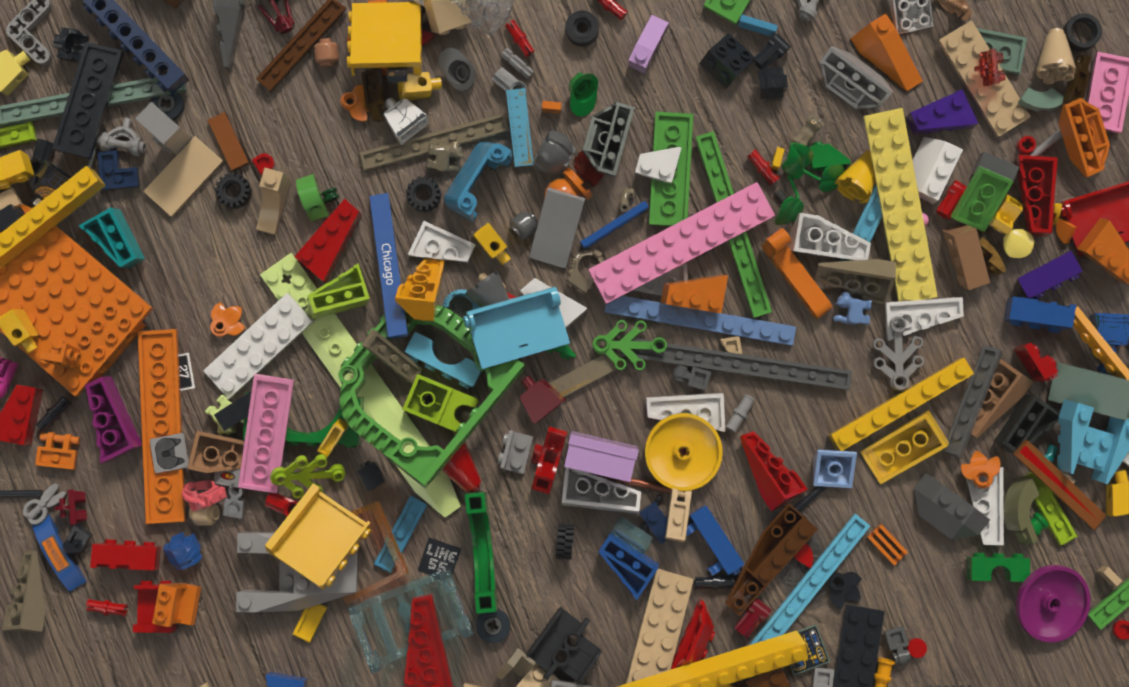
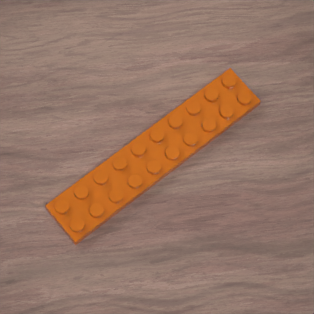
[138,329,186,524]

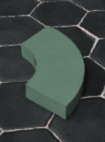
[1017,88,1064,112]

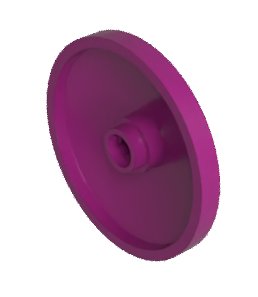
[1016,565,1091,642]

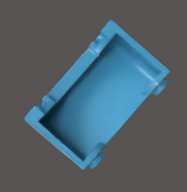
[444,142,513,223]

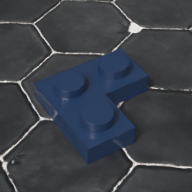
[98,150,140,191]
[639,501,693,544]

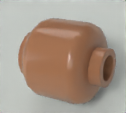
[314,38,339,67]

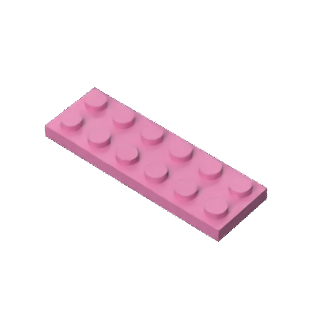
[238,374,294,493]

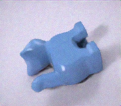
[833,292,872,325]

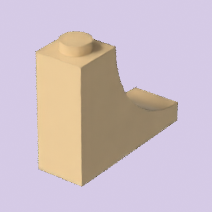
[256,168,291,235]

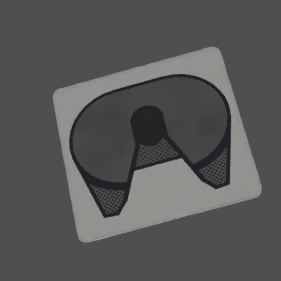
[150,433,189,473]

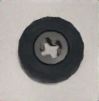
[149,93,185,121]
[476,609,511,644]

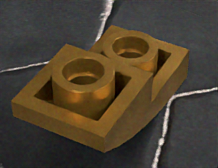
[979,237,1006,275]

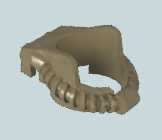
[566,249,605,294]

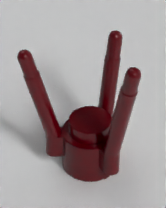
[258,0,295,34]

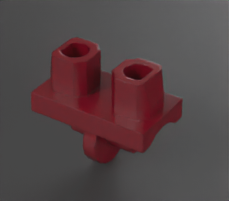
[54,489,87,525]

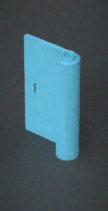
[463,287,570,369]

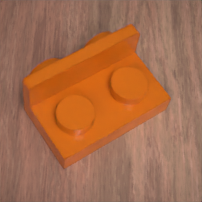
[39,343,81,369]

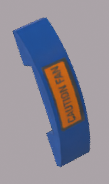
[32,515,87,592]

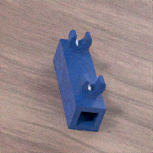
[686,505,745,576]

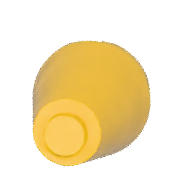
[835,150,875,203]

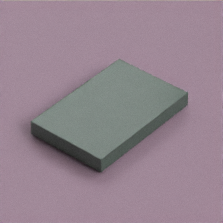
[977,28,1027,76]

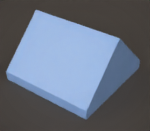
[813,450,857,488]

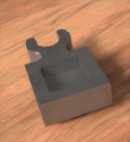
[223,484,246,519]

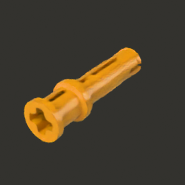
[874,657,895,687]

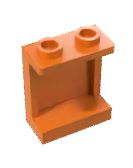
[152,583,201,627]

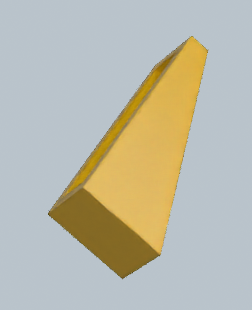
[317,418,349,457]

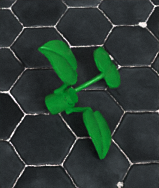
[775,142,845,225]

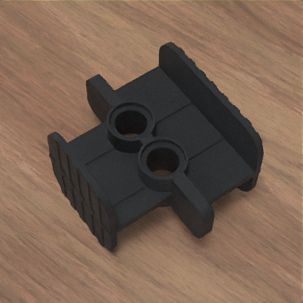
[526,607,602,683]

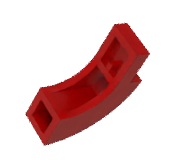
[531,426,567,495]

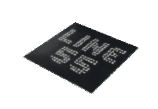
[418,537,462,581]

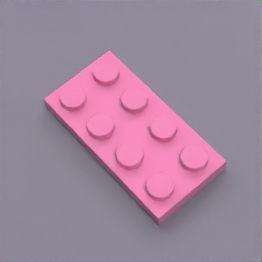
[1086,52,1129,134]

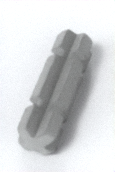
[501,48,534,79]

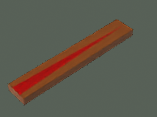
[1013,440,1107,530]

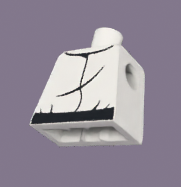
[384,97,429,145]

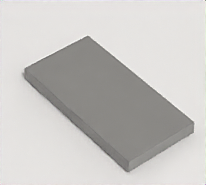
[529,187,585,269]

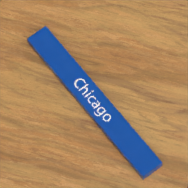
[369,193,408,339]

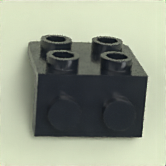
[699,34,754,89]

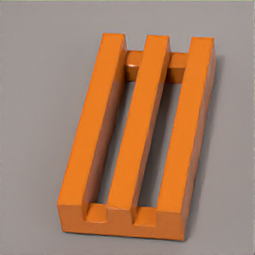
[867,524,908,566]

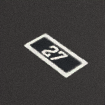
[179,353,195,391]

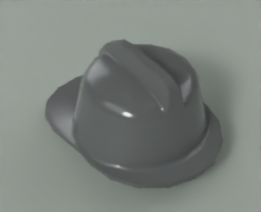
[438,48,476,91]

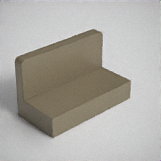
[496,648,536,680]

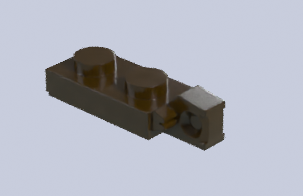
[1063,55,1091,104]
[361,68,386,123]

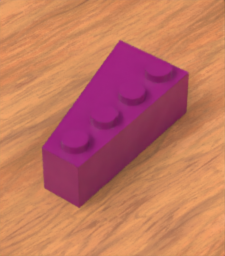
[85,376,142,464]

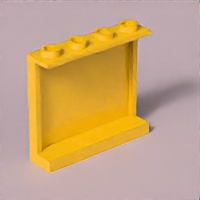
[347,2,422,76]
[265,484,372,591]

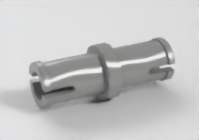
[725,394,755,433]

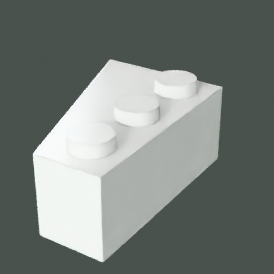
[520,278,587,329]

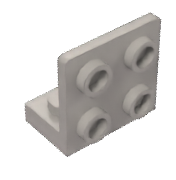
[498,430,533,474]

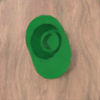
[568,72,599,117]

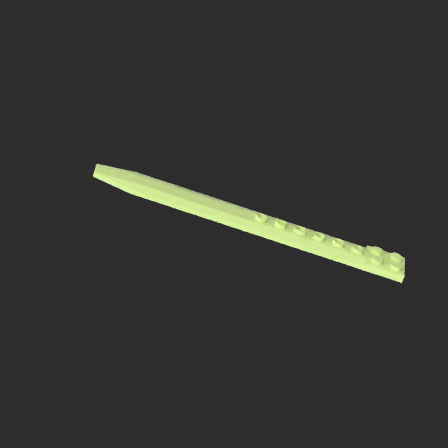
[260,253,461,518]

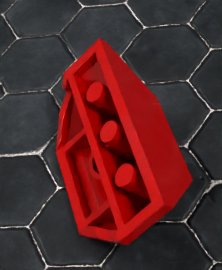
[670,598,715,670]

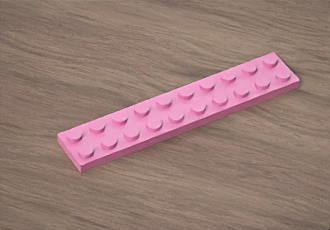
[588,182,775,304]

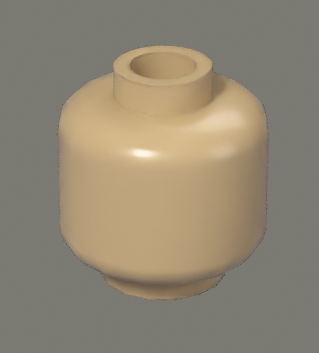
[189,504,220,526]

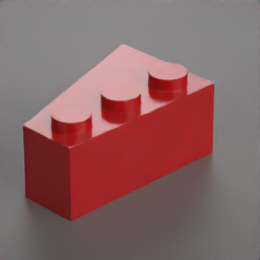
[90,539,161,570]

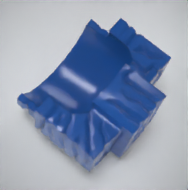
[163,532,203,570]

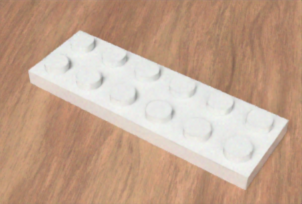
[203,293,314,399]

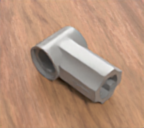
[492,67,527,97]

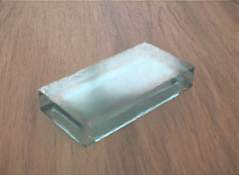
[611,517,653,554]

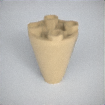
[1036,28,1076,84]

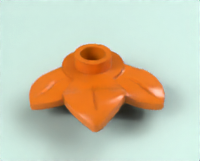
[341,85,369,121]
[210,303,245,337]
[961,450,1001,489]

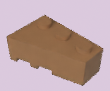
[942,223,990,290]

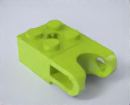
[402,374,479,432]

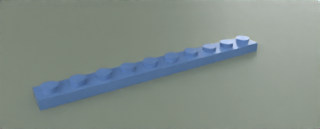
[604,296,796,346]

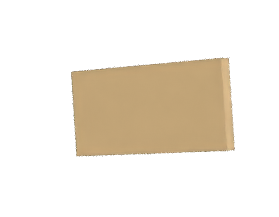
[143,136,224,217]

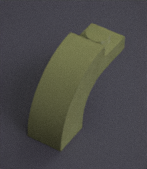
[1004,477,1039,544]

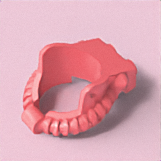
[182,480,227,511]

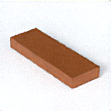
[207,112,250,172]

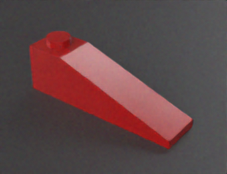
[740,431,808,511]

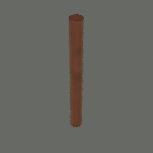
[597,474,671,493]

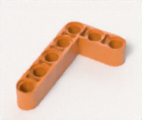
[761,228,833,319]

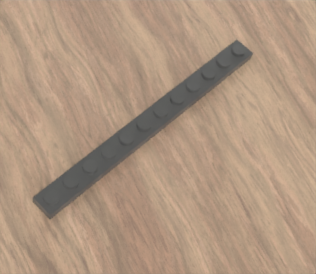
[621,338,852,390]

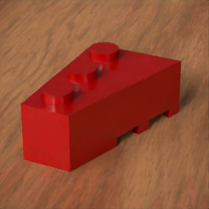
[0,385,43,446]

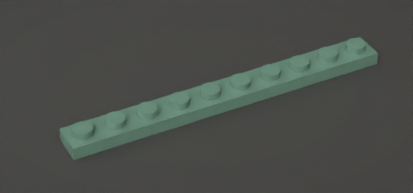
[0,77,188,127]

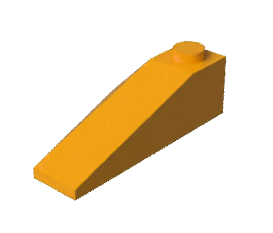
[395,258,445,321]

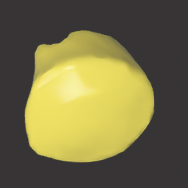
[1002,229,1034,258]

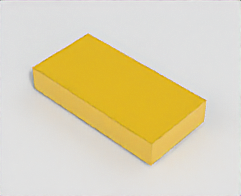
[292,604,328,643]

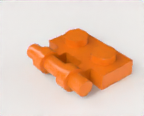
[35,432,80,470]

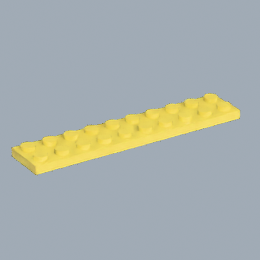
[863,108,938,301]

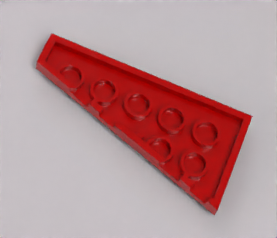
[404,594,454,687]

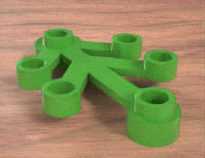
[592,320,667,371]

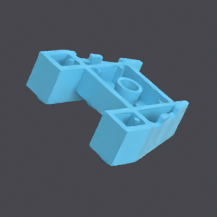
[1057,399,1129,484]

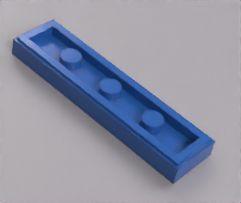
[580,201,648,250]

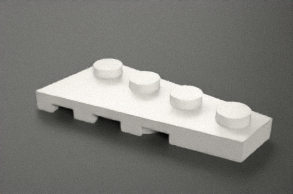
[646,393,725,432]

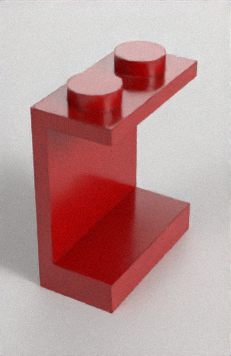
[132,580,177,633]

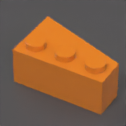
[1077,218,1129,285]

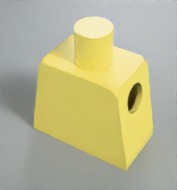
[0,50,31,96]

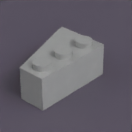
[135,102,192,155]

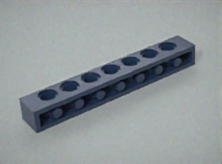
[77,0,189,95]

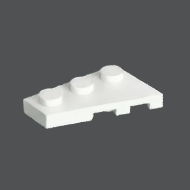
[408,221,476,263]

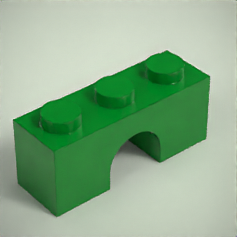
[967,553,1030,582]

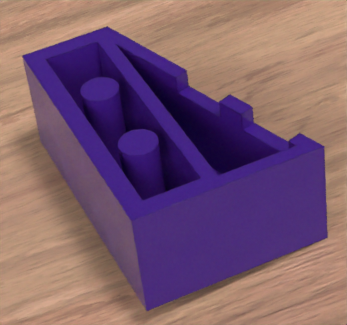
[905,90,978,134]
[1018,250,1082,299]

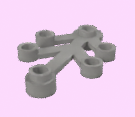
[872,316,924,391]

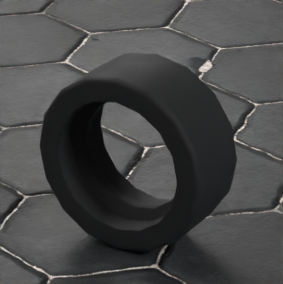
[1063,13,1102,52]

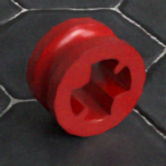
[1017,136,1036,154]

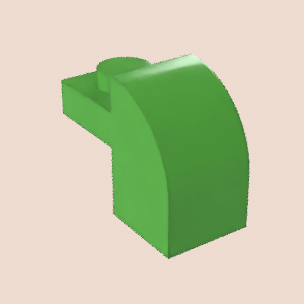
[295,174,329,222]

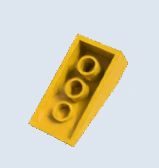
[860,410,949,485]

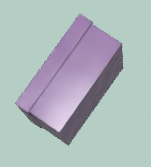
[564,431,639,482]

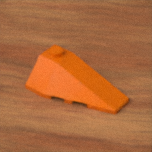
[850,13,923,92]

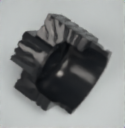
[53,27,89,63]
[758,67,788,102]

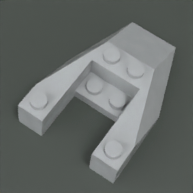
[236,531,358,612]

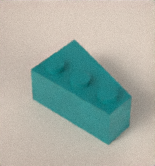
[79,207,146,268]

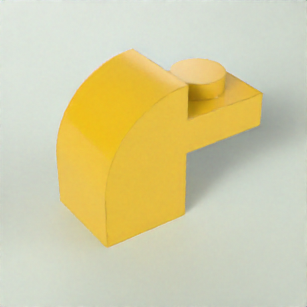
[989,194,1023,235]

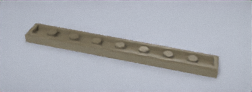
[359,113,510,172]

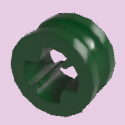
[321,188,340,203]

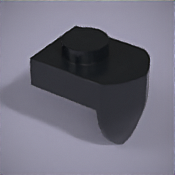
[62,524,93,554]

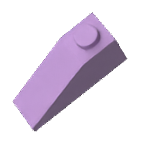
[628,15,669,74]

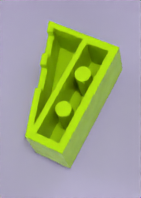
[306,263,370,319]

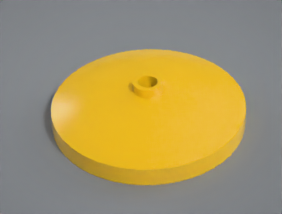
[645,413,723,491]

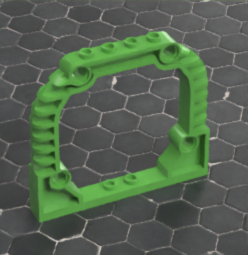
[338,305,524,489]

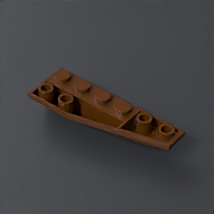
[725,503,818,616]

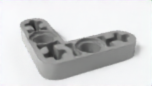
[6,0,53,66]

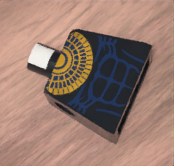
[30,159,72,206]

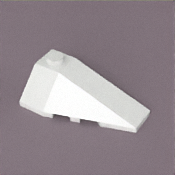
[788,213,871,260]

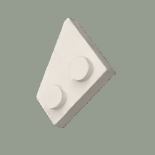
[635,147,681,184]

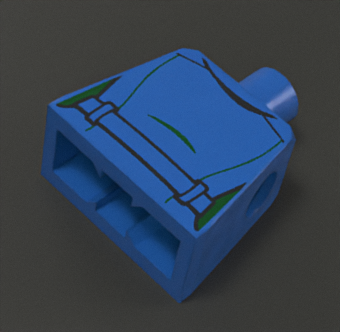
[1089,313,1129,353]

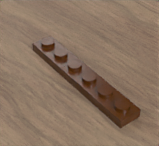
[256,0,347,92]

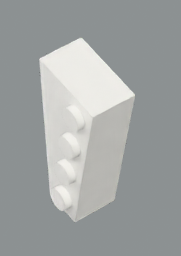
[562,467,641,514]

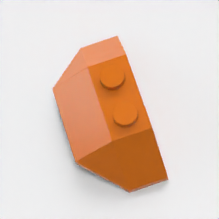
[1058,98,1110,177]

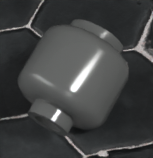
[509,211,537,240]

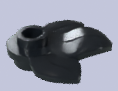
[827,572,862,609]

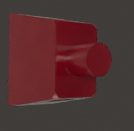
[520,375,567,424]

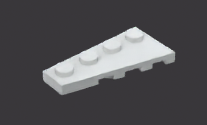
[885,297,964,341]
[966,467,1004,545]

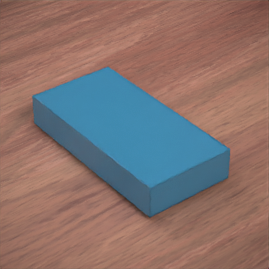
[738,15,778,37]

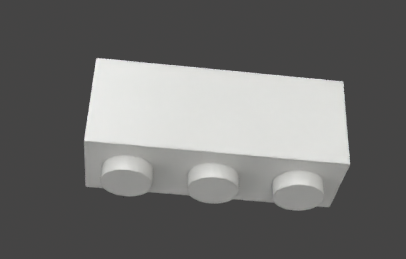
[912,137,963,204]

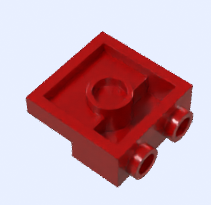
[1014,342,1058,383]

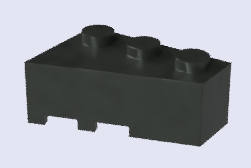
[993,394,1060,453]

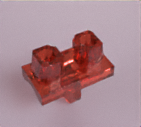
[974,49,1006,87]
[573,151,605,187]

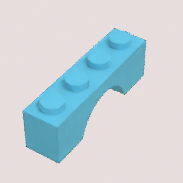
[405,332,483,389]

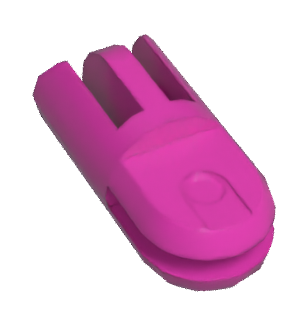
[0,357,18,399]

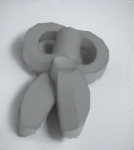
[23,483,67,525]

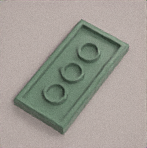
[1048,362,1129,420]

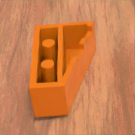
[660,274,728,313]

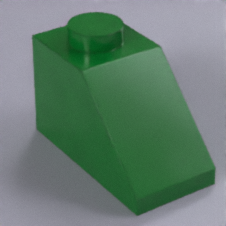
[809,142,851,172]

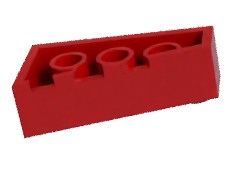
[1015,155,1058,237]

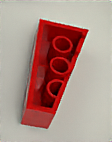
[294,199,362,283]

